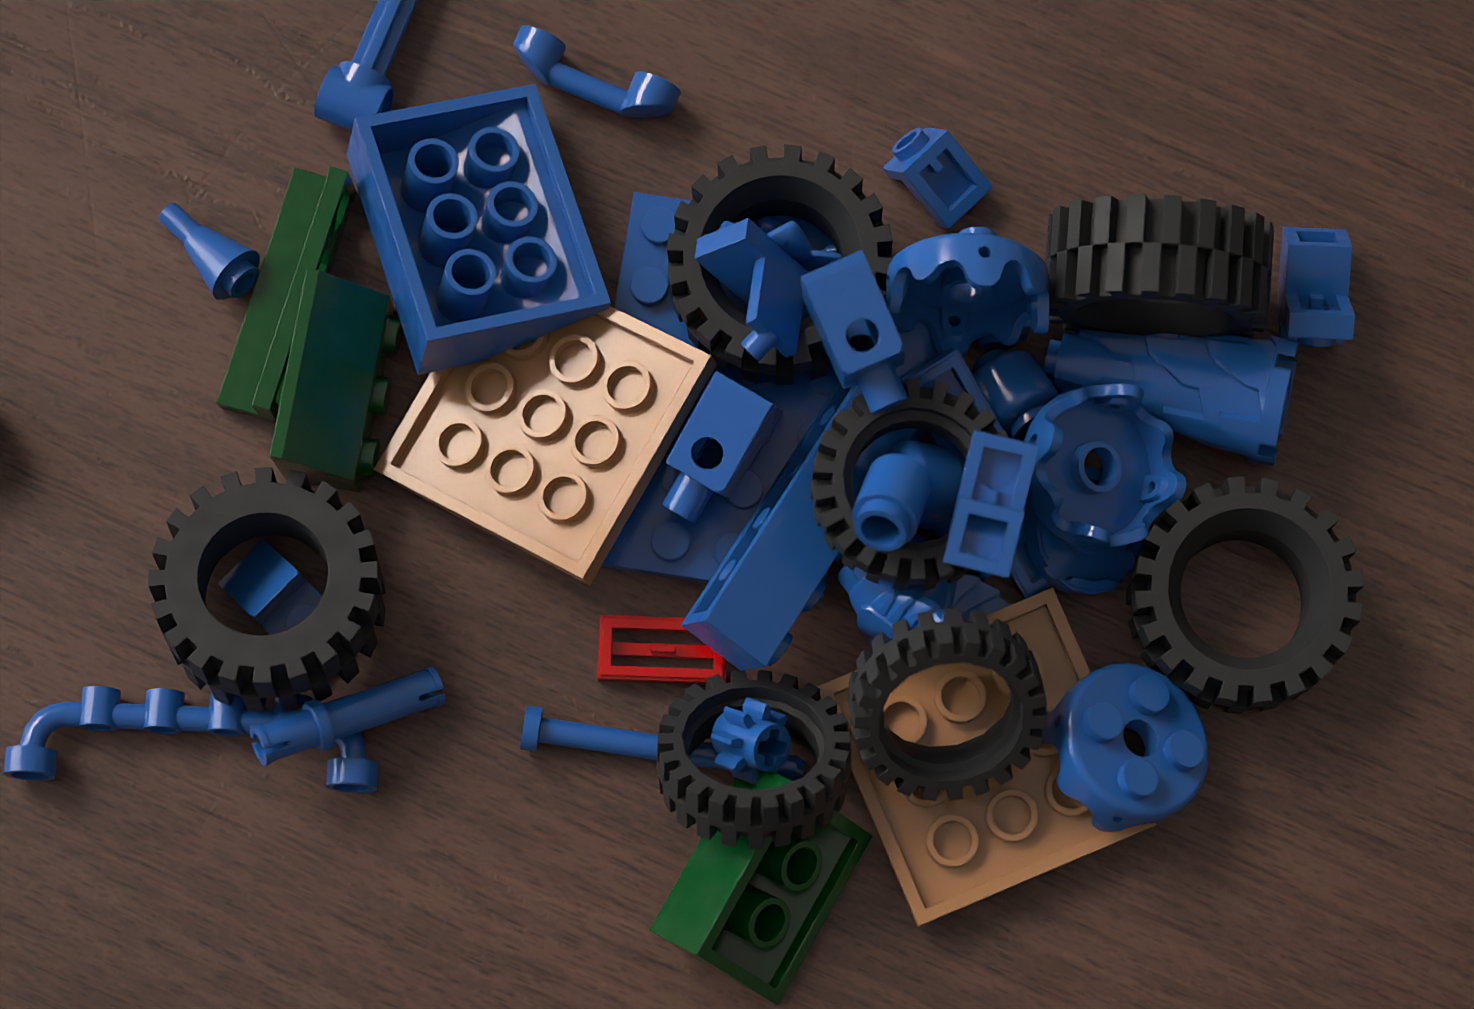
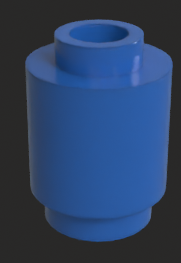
[852,454,933,551]

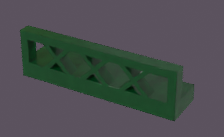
[216,166,357,424]

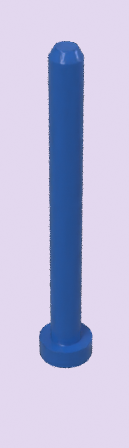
[520,705,805,781]

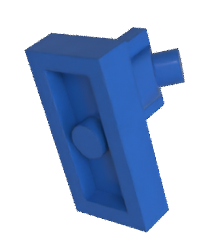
[694,218,809,361]

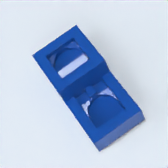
[943,429,1039,578]

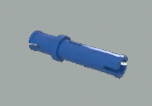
[250,666,445,766]

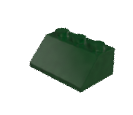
[269,268,403,493]
[649,770,873,1005]

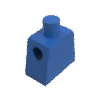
[801,250,908,415]
[662,371,783,524]

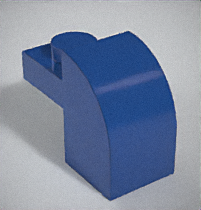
[1278,227,1355,347]

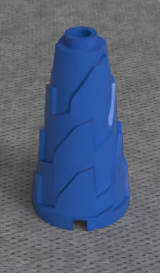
[1044,329,1299,466]

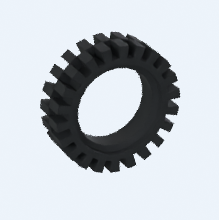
[811,379,1008,591]

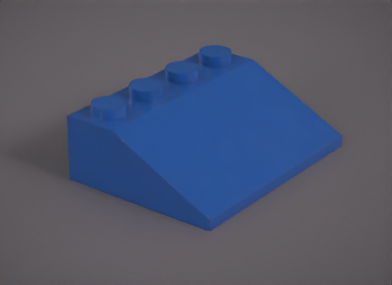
[347,84,611,375]

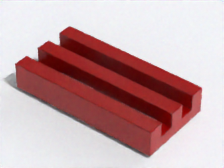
[597,615,727,685]

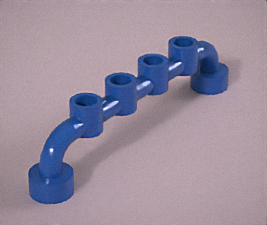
[4,686,379,793]

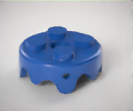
[886,227,1049,358]
[1024,384,1186,549]
[1042,663,1209,832]

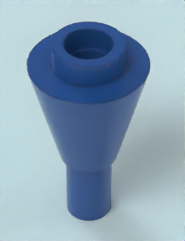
[159,203,260,300]

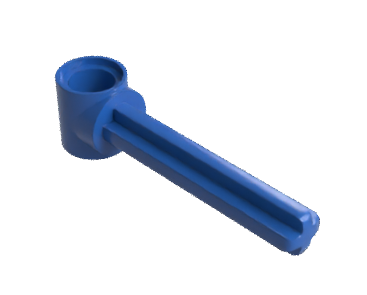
[314,0,419,131]

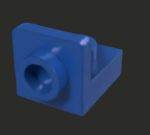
[883,127,993,229]

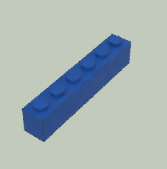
[681,319,939,671]

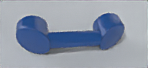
[513,25,681,119]

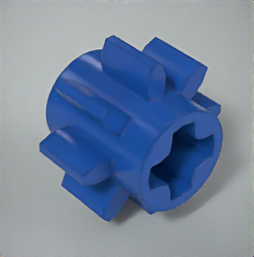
[710,697,791,784]

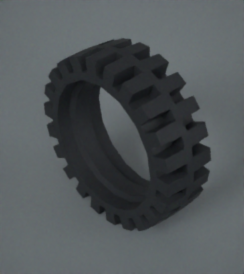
[848,608,1048,801]
[657,670,851,849]

